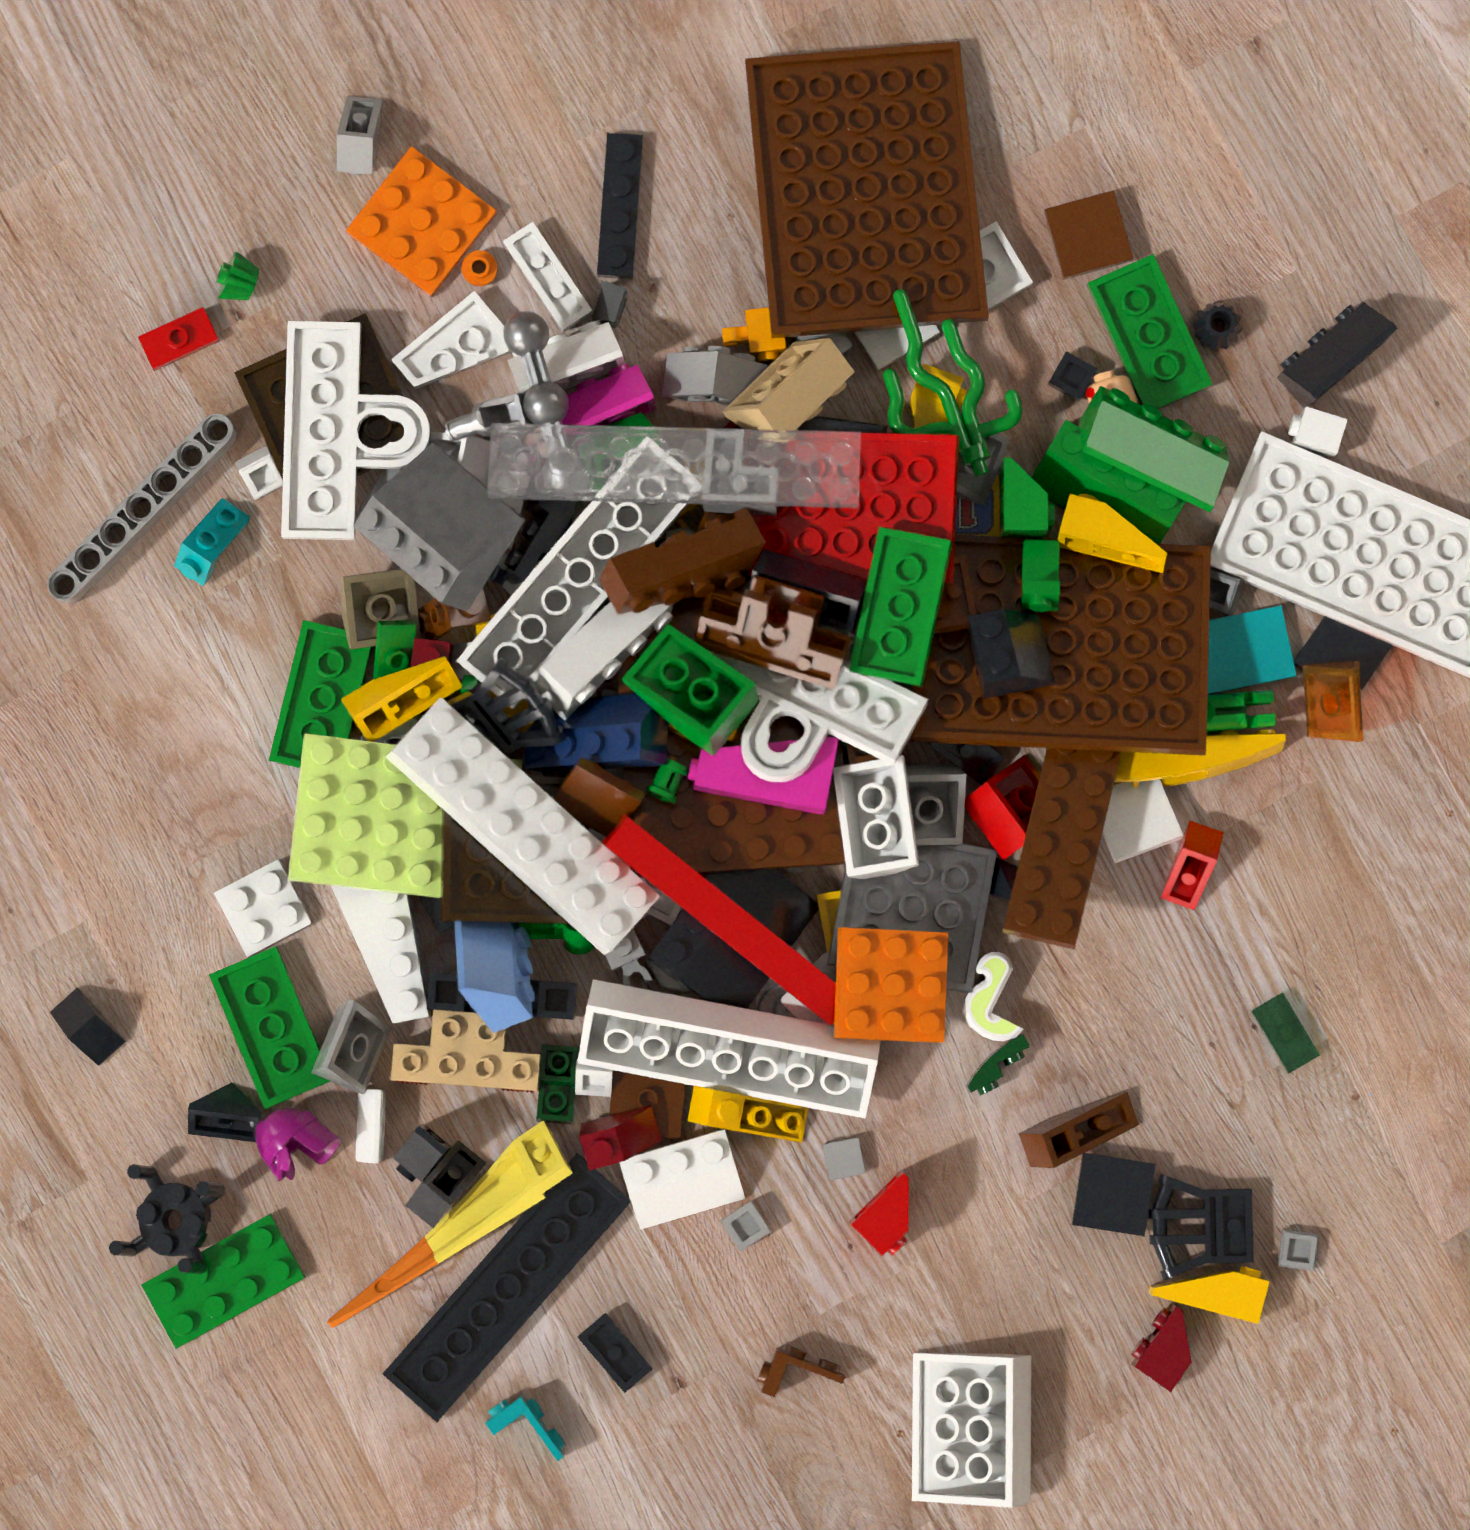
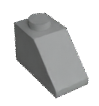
[337,96,383,175]

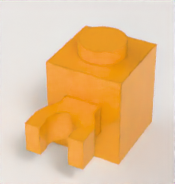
[722,307,786,363]

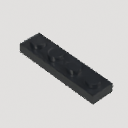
[597,133,643,279]

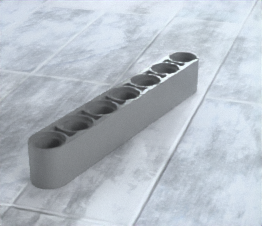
[47,413,237,604]

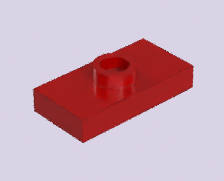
[138,307,219,371]

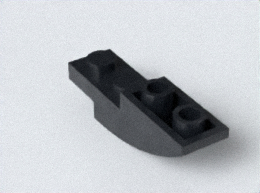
[504,445,579,585]

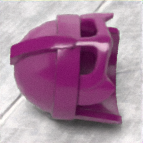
[255,1107,341,1181]

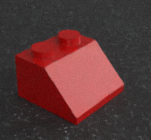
[964,754,1040,860]
[849,1170,909,1256]

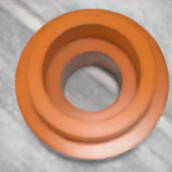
[461,250,498,287]

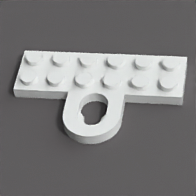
[281,321,431,540]
[709,651,928,782]

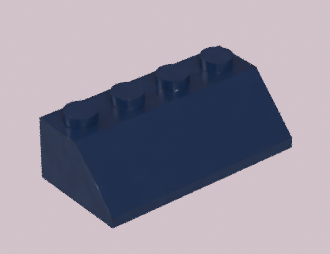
[524,694,668,774]

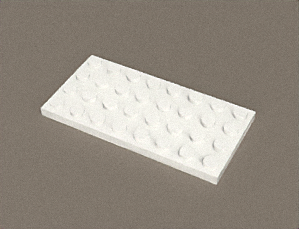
[1210,431,1470,678]

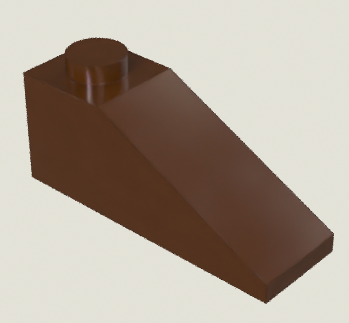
[1018,1091,1139,1168]

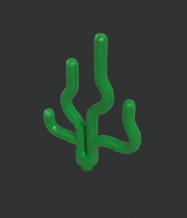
[883,289,1023,477]

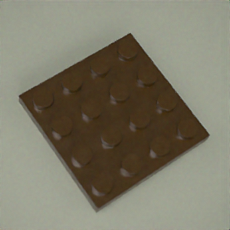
[234,313,404,479]
[440,776,589,925]

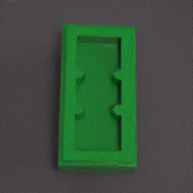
[373,620,416,680]

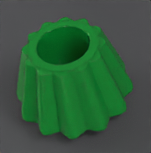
[216,252,260,301]

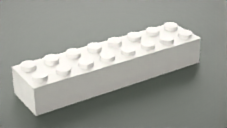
[456,437,703,709]
[386,697,660,955]
[577,979,881,1118]

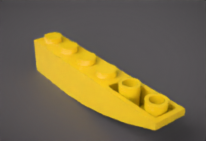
[1114,730,1286,787]

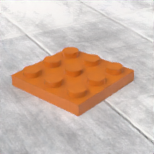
[345,146,497,298]
[834,927,948,1043]

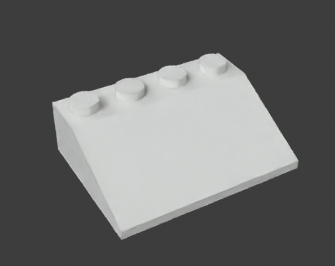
[912,1353,1031,1508]

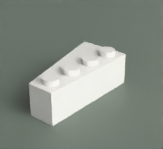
[536,602,674,720]
[331,886,432,1023]

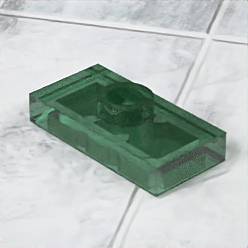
[1250,992,1320,1074]

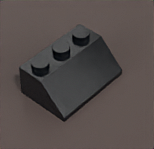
[1277,302,1398,408]

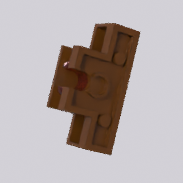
[695,575,852,690]

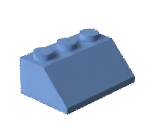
[455,922,535,1033]

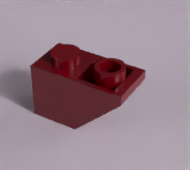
[1131,1304,1192,1392]

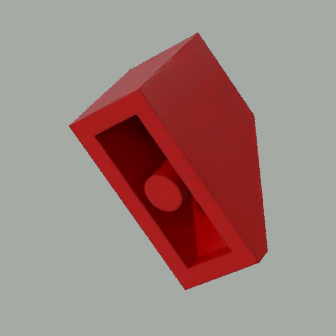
[1160,820,1224,910]

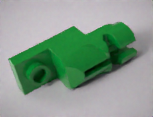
[1207,690,1276,734]

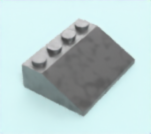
[354,443,525,611]

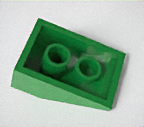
[622,624,759,756]

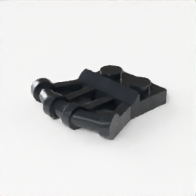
[447,657,566,755]
[1149,1174,1254,1280]

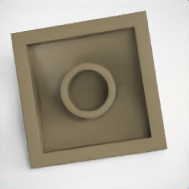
[341,569,421,649]

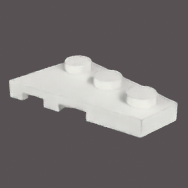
[391,291,512,389]

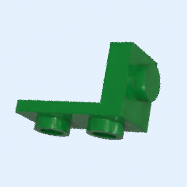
[1021,540,1060,612]

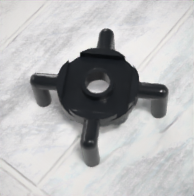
[109,1164,226,1274]

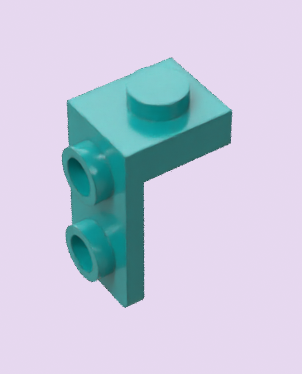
[174,499,250,586]
[485,1394,566,1461]

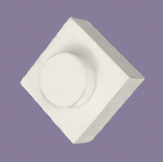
[575,1059,613,1097]

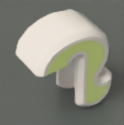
[962,952,1024,1041]

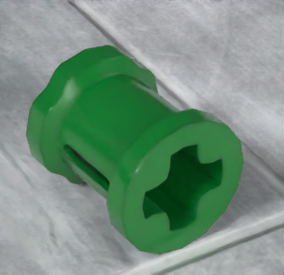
[645,758,689,805]

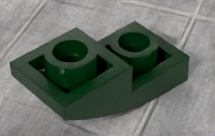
[966,1034,1030,1096]
[536,1044,579,1125]

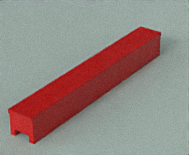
[601,814,836,1026]

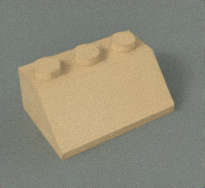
[722,338,855,444]

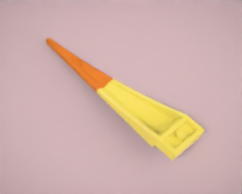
[327,1120,573,1328]

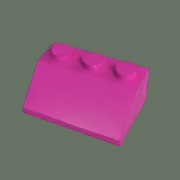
[562,363,656,446]

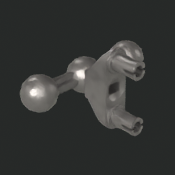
[445,310,588,498]

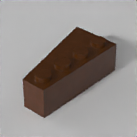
[599,507,766,615]

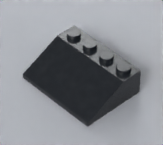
[648,869,818,1009]

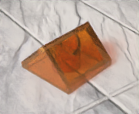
[1303,661,1364,742]

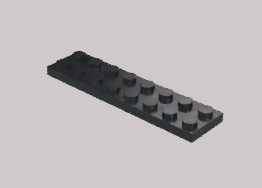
[382,1153,631,1423]

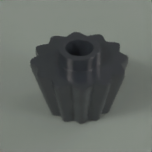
[1193,302,1242,351]

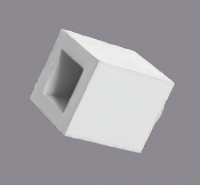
[1288,407,1348,459]

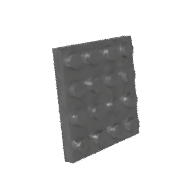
[827,844,997,994]

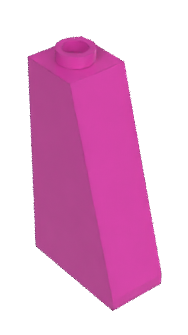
[688,737,838,815]

